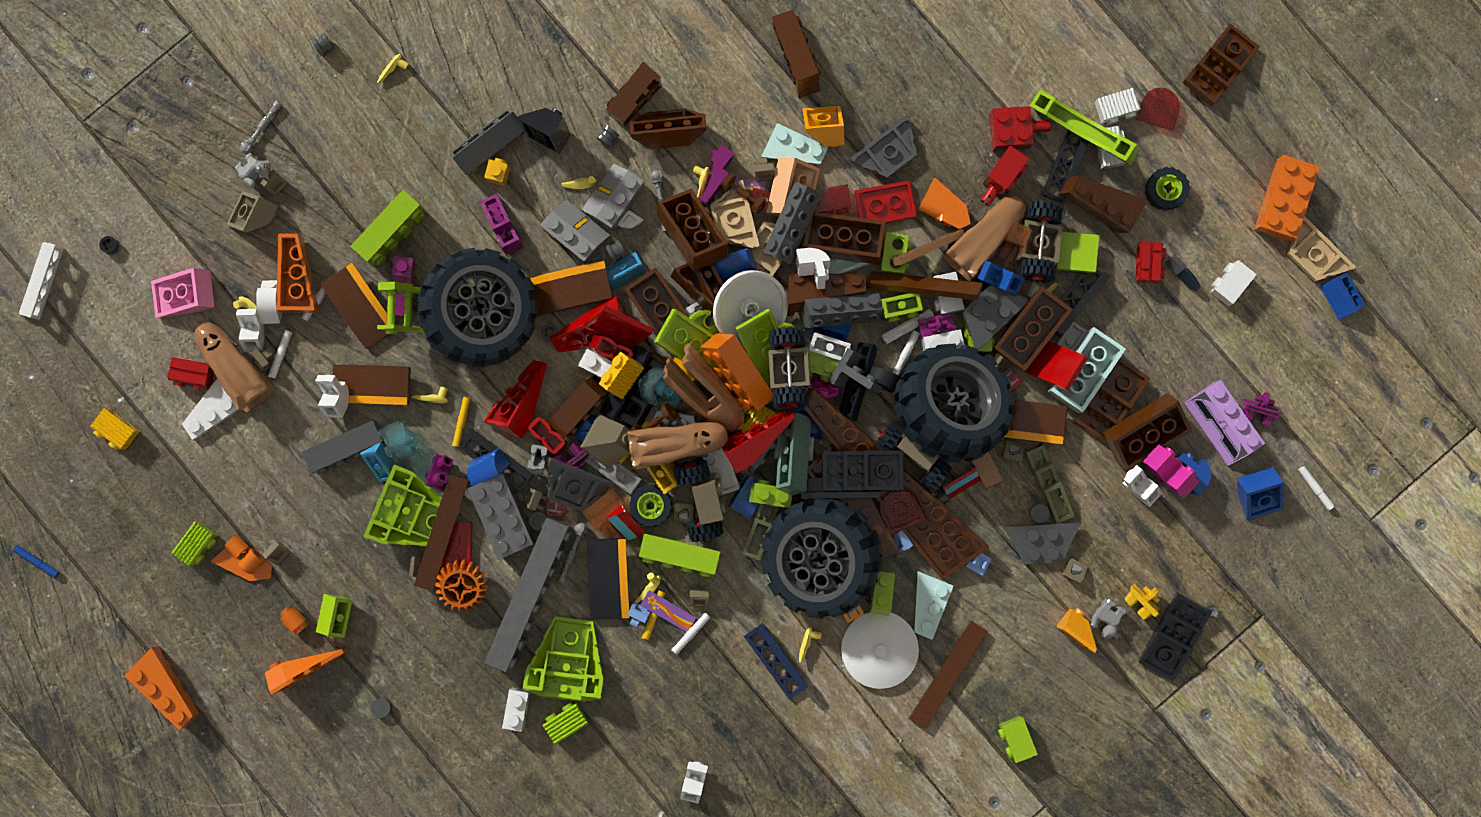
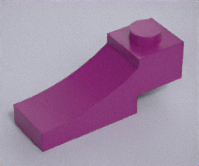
[700,145,734,207]
[480,194,523,256]
[392,256,416,317]

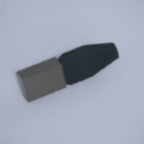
[1165,254,1201,291]

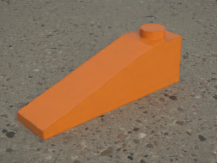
[265,648,348,695]

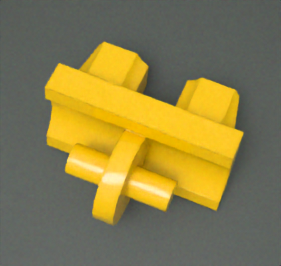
[1125,583,1160,620]

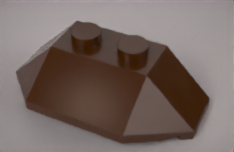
[629,108,707,149]

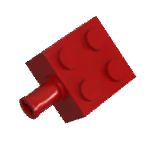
[989,106,1051,151]
[980,145,1029,207]

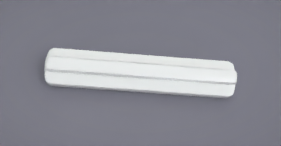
[882,309,934,344]

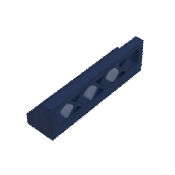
[744,623,808,699]

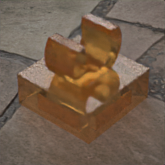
[1006,222,1032,248]

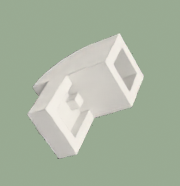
[795,248,830,289]
[256,280,282,324]
[236,309,265,352]
[315,375,349,418]
[1123,465,1162,507]
[680,762,708,804]

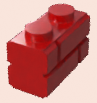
[1135,241,1166,283]
[167,357,214,390]

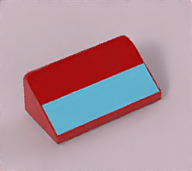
[941,468,980,499]
[606,505,646,541]

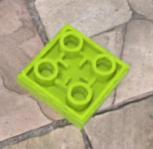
[1057,232,1099,274]

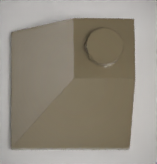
[226,191,278,233]
[580,415,631,468]

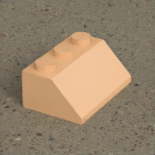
[766,157,820,217]

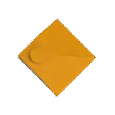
[803,106,844,147]
[1056,608,1097,653]

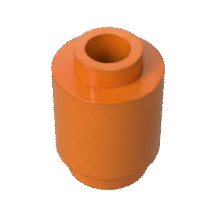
[280,606,308,635]

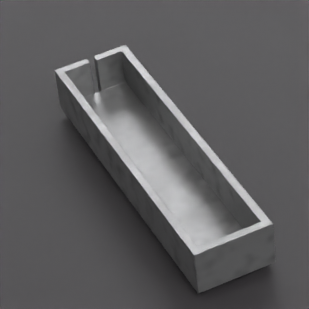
[484,518,573,672]

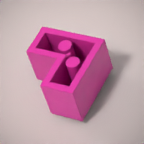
[1143,445,1199,499]

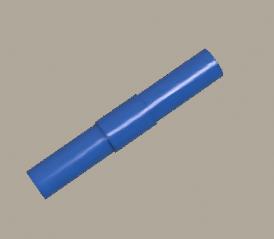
[13,545,60,578]

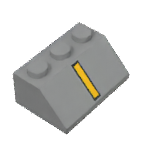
[582,164,645,231]
[540,200,610,264]

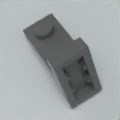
[828,348,883,394]

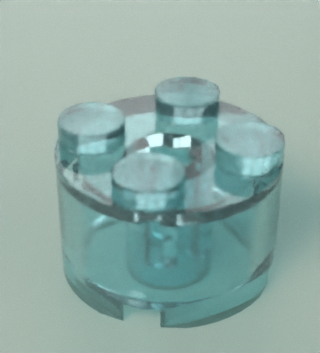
[638,367,681,409]
[378,418,420,463]

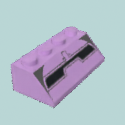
[1184,380,1265,466]

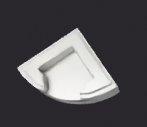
[617,209,644,229]
[685,302,703,316]

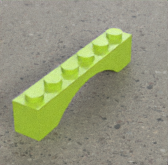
[1030,90,1141,165]

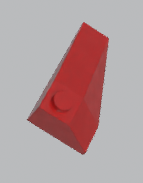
[550,296,628,353]
[484,360,547,439]
[722,409,795,474]

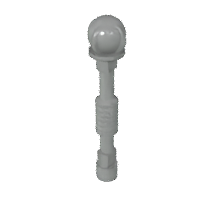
[240,101,282,154]
[651,170,666,232]
[557,523,588,583]

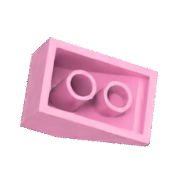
[151,268,215,318]

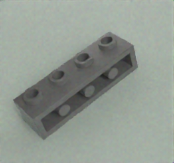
[449,108,524,175]
[763,182,822,264]
[801,293,883,328]
[302,420,386,475]

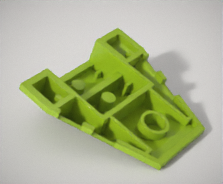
[364,464,459,546]
[523,616,603,702]

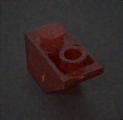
[814,184,852,215]

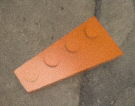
[276,234,320,313]
[124,646,200,730]

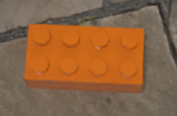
[1254,155,1320,242]
[700,333,773,411]

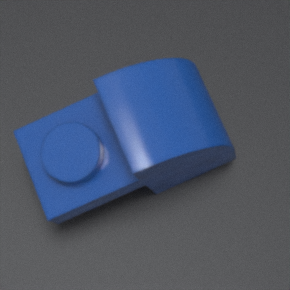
[978,261,1025,296]
[1177,453,1211,496]

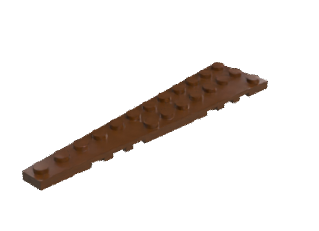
[804,388,989,580]

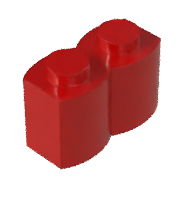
[589,335,633,361]
[528,417,567,455]

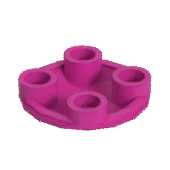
[808,378,840,398]

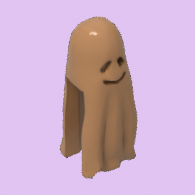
[943,195,1027,282]
[194,323,276,413]
[663,343,745,432]
[627,422,728,469]

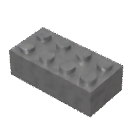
[468,473,537,560]

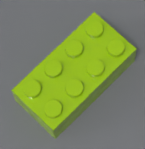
[350,190,426,267]
[639,534,721,577]

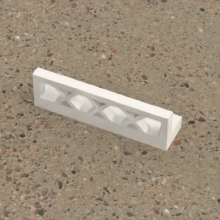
[19,242,64,320]

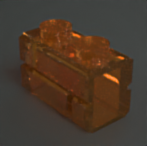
[582,489,627,531]

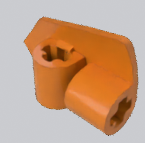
[918,178,971,230]
[211,535,273,581]

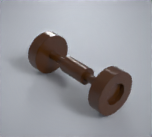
[720,173,768,214]
[631,403,678,431]

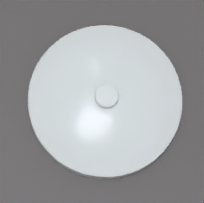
[713,270,788,347]
[841,612,919,689]

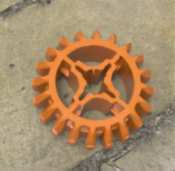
[435,559,488,612]

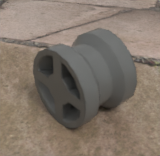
[311,33,334,57]
[595,125,619,148]
[605,240,627,263]

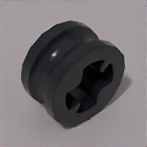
[99,236,119,254]
[541,324,559,342]

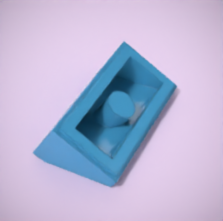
[606,251,646,290]
[360,443,396,482]

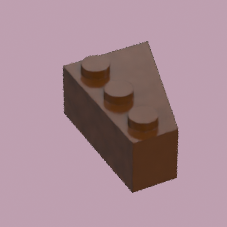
[606,62,662,127]
[670,263,724,317]
[548,376,610,438]

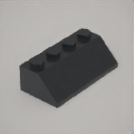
[518,108,571,154]
[599,345,666,429]

